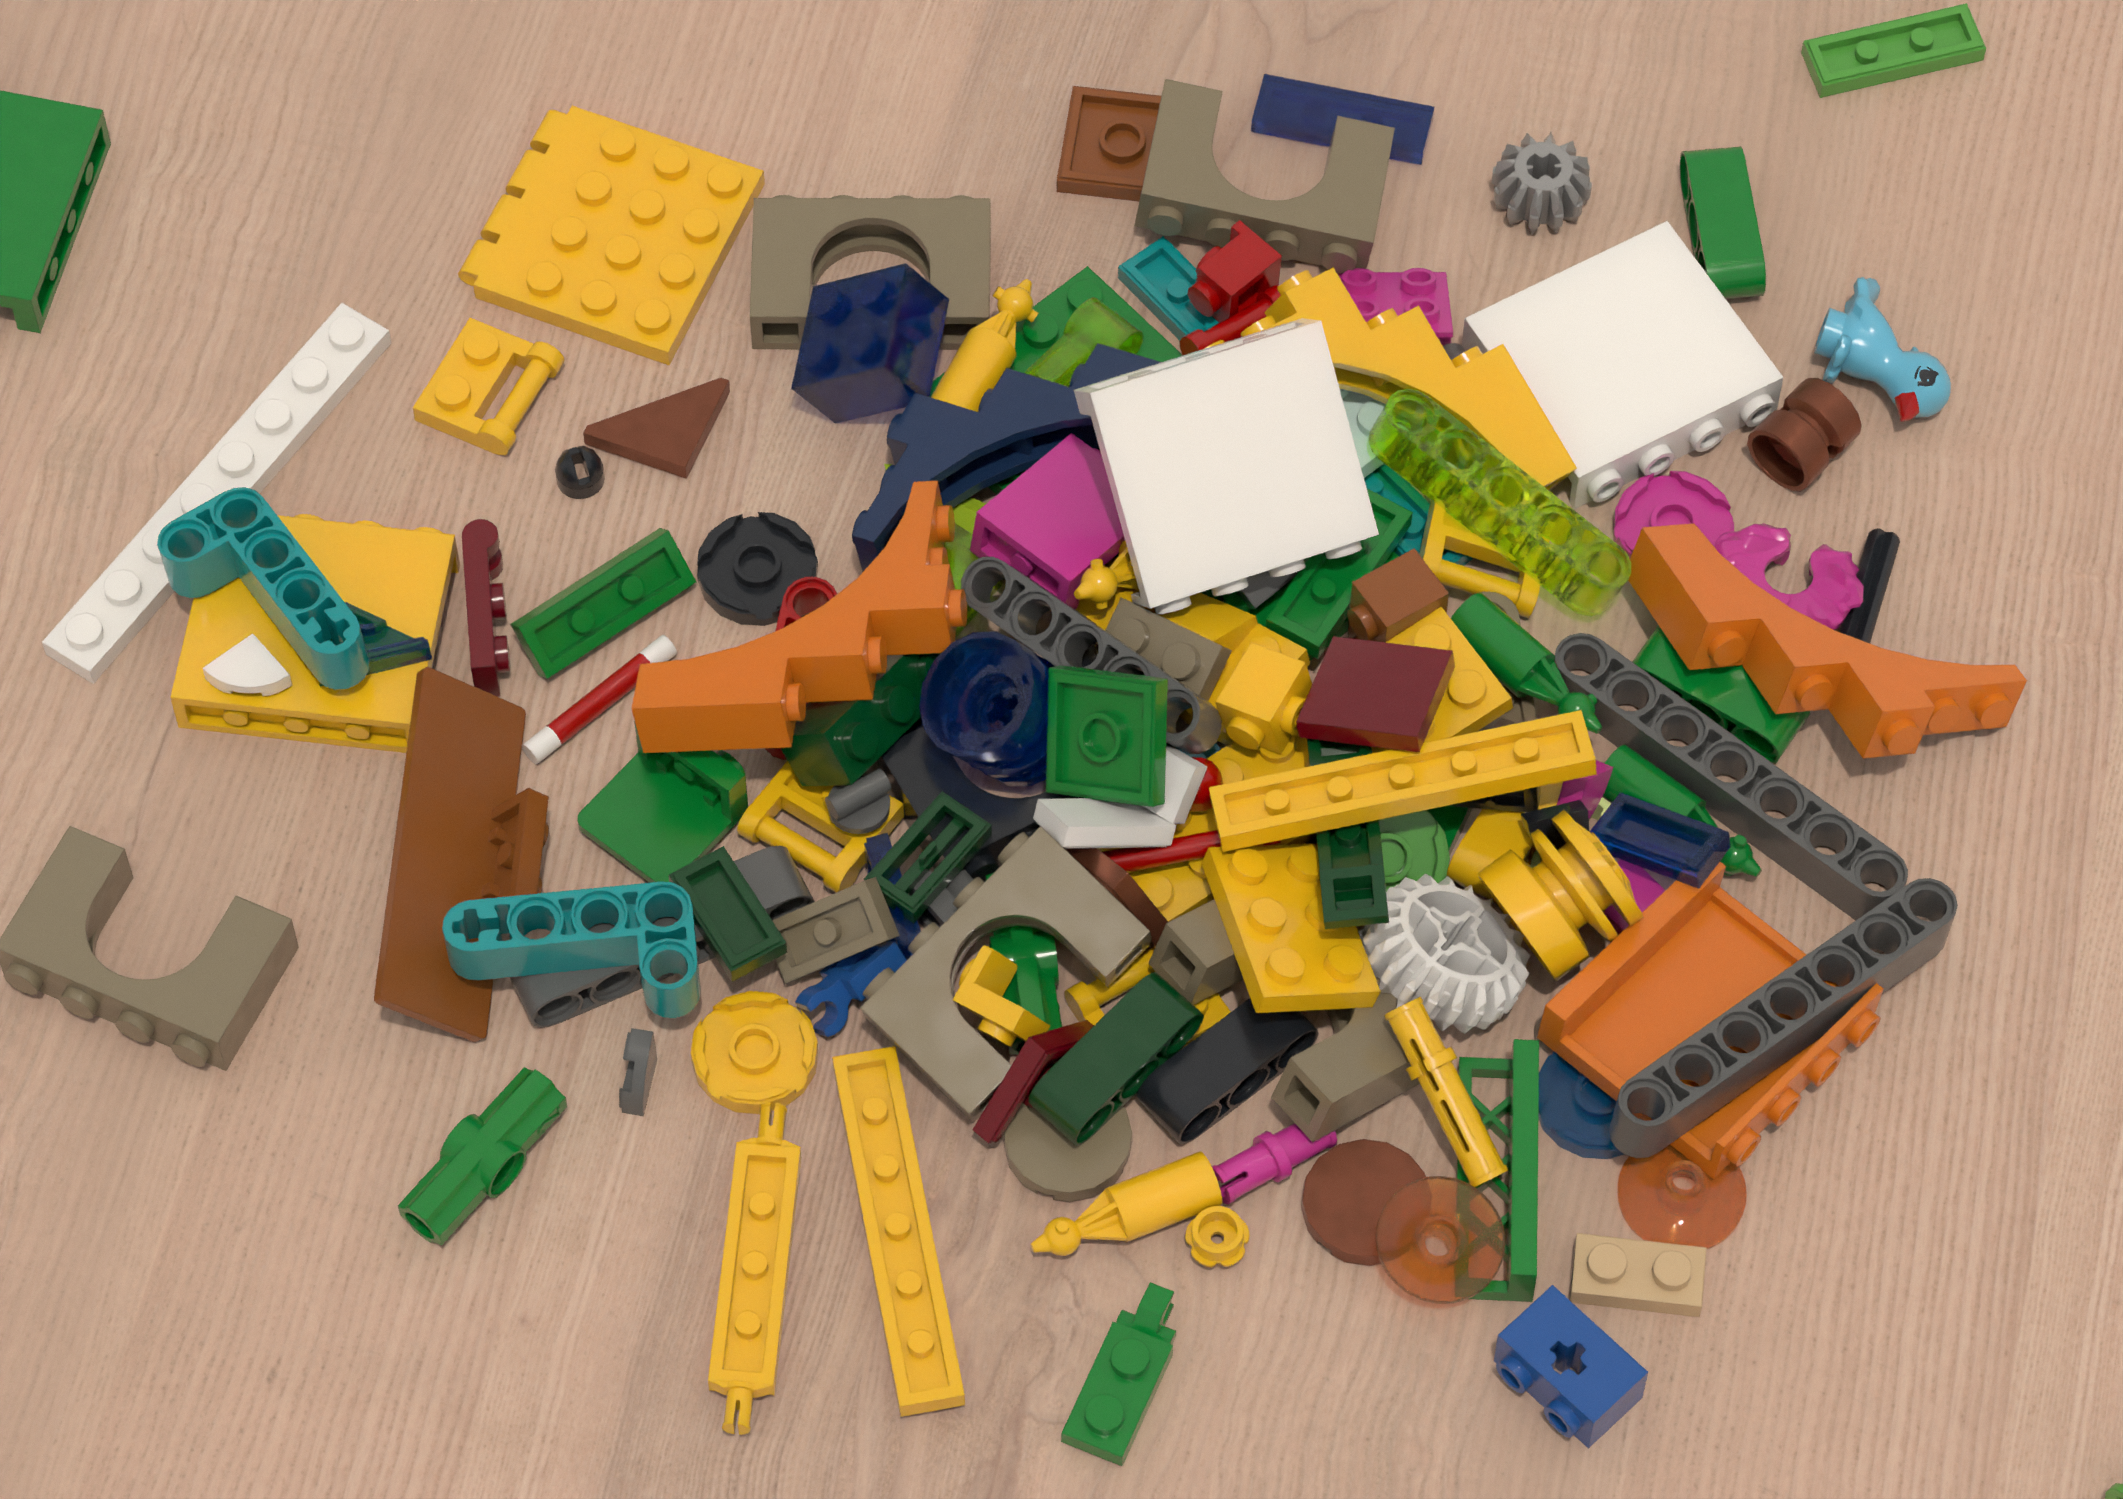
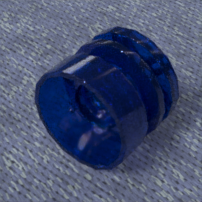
[919,631,1055,786]

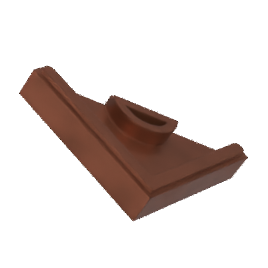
[583,378,730,479]
[1064,848,1168,947]

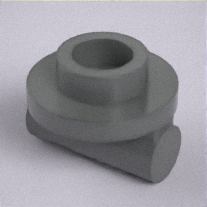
[825,768,892,834]

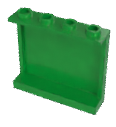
[0,90,111,334]

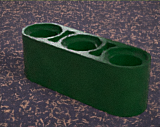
[1028,972,1204,1146]

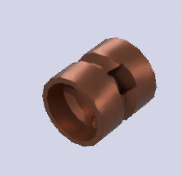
[1747,378,1862,491]

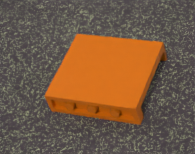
[1537,851,1884,1179]

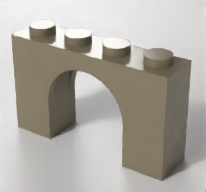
[1134,79,1395,273]
[750,195,991,350]
[0,826,299,1071]
[860,826,1152,1123]
[1148,900,1420,1142]

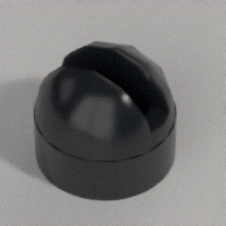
[555,446,605,499]

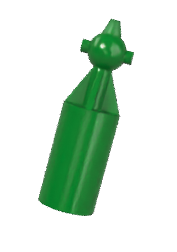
[1451,593,1602,734]
[1602,744,1762,877]

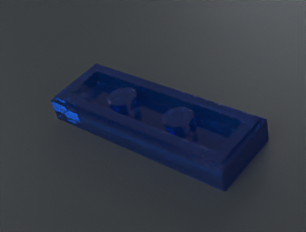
[1251,74,1435,165]

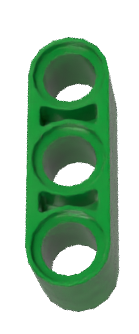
[1680,146,1766,299]
[1632,625,1810,764]

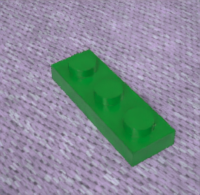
[1265,488,1413,659]
[510,528,696,679]

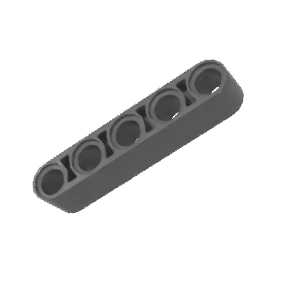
[961,557,1222,754]
[509,846,815,1028]

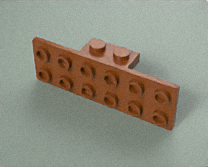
[374,667,549,1043]

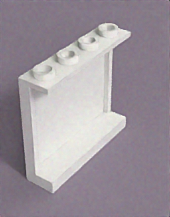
[1462,221,1783,509]
[1074,318,1379,614]

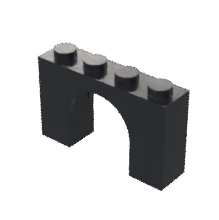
[877,644,1097,882]

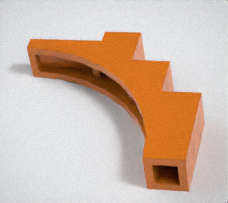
[631,481,967,753]
[1624,523,2027,759]

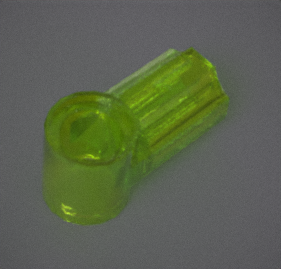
[1024,297,1144,387]

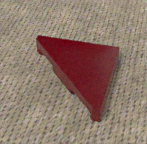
[972,1019,1094,1144]

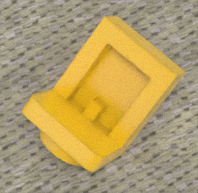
[953,945,1050,1047]

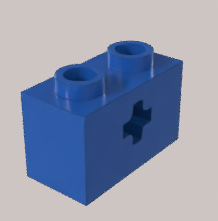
[1494,1285,1648,1449]

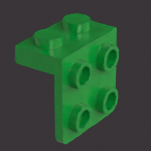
[577,721,748,883]

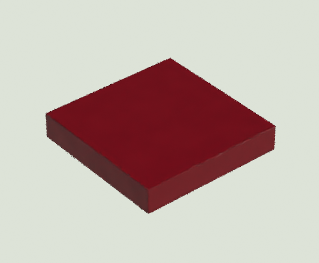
[1296,636,1455,753]

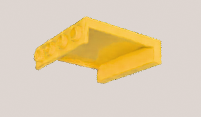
[170,514,460,753]

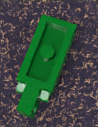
[1061,1282,1176,1466]

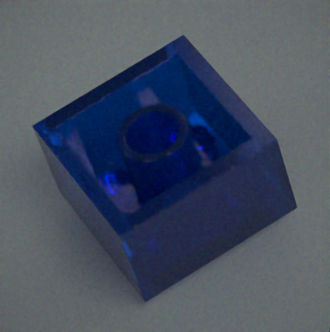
[791,263,949,424]

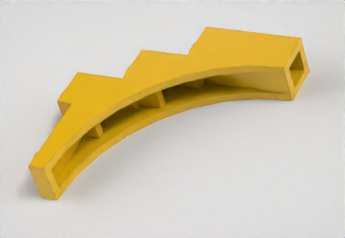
[1202,267,1577,505]

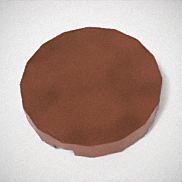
[1302,1139,1431,1266]

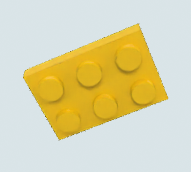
[1201,843,1381,1013]

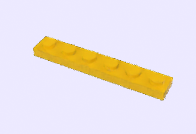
[1209,710,1597,852]
[832,1046,965,1417]

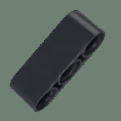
[1136,998,1319,1144]

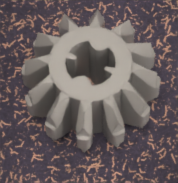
[1492,132,1592,234]

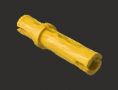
[1384,997,1509,1189]

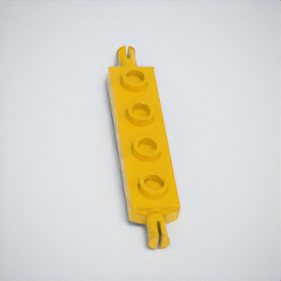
[708,1102,802,1435]

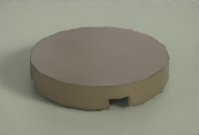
[1004,1103,1132,1202]

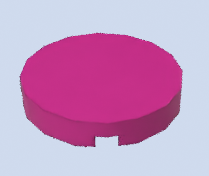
[1613,471,1734,564]

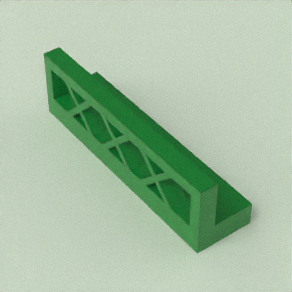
[1454,1039,1539,1302]

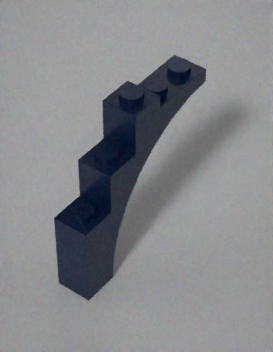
[852,343,1161,572]

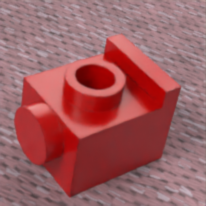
[1188,220,1282,323]

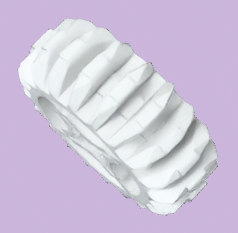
[1361,874,1530,1034]

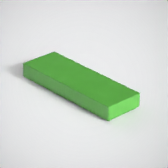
[1801,3,1986,98]

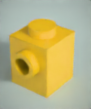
[1215,642,1312,754]

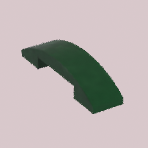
[1307,738,1389,929]

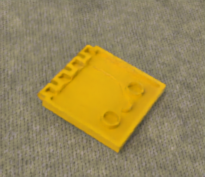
[458,105,765,365]

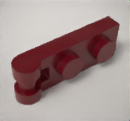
[462,519,510,697]

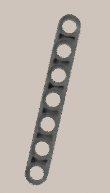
[1554,633,1908,921]
[1609,878,1958,1158]

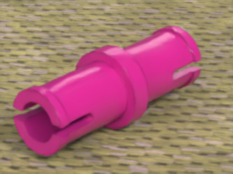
[1212,1123,1337,1205]

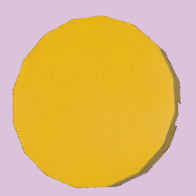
[691,991,818,1114]

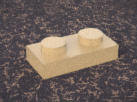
[1570,1233,1707,1317]

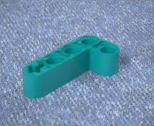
[157,487,369,690]
[442,882,701,1018]

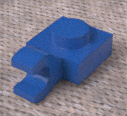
[795,940,907,1037]

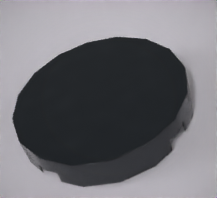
[697,512,818,626]

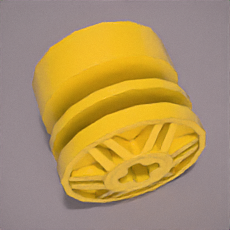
[1477,810,1644,982]

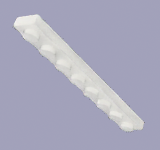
[42,303,391,684]

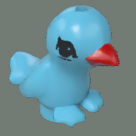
[1814,277,1951,421]

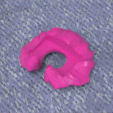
[1715,523,1864,630]

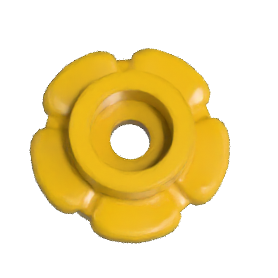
[1185,1206,1250,1267]

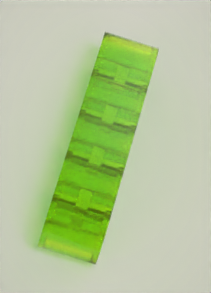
[1369,389,1631,617]

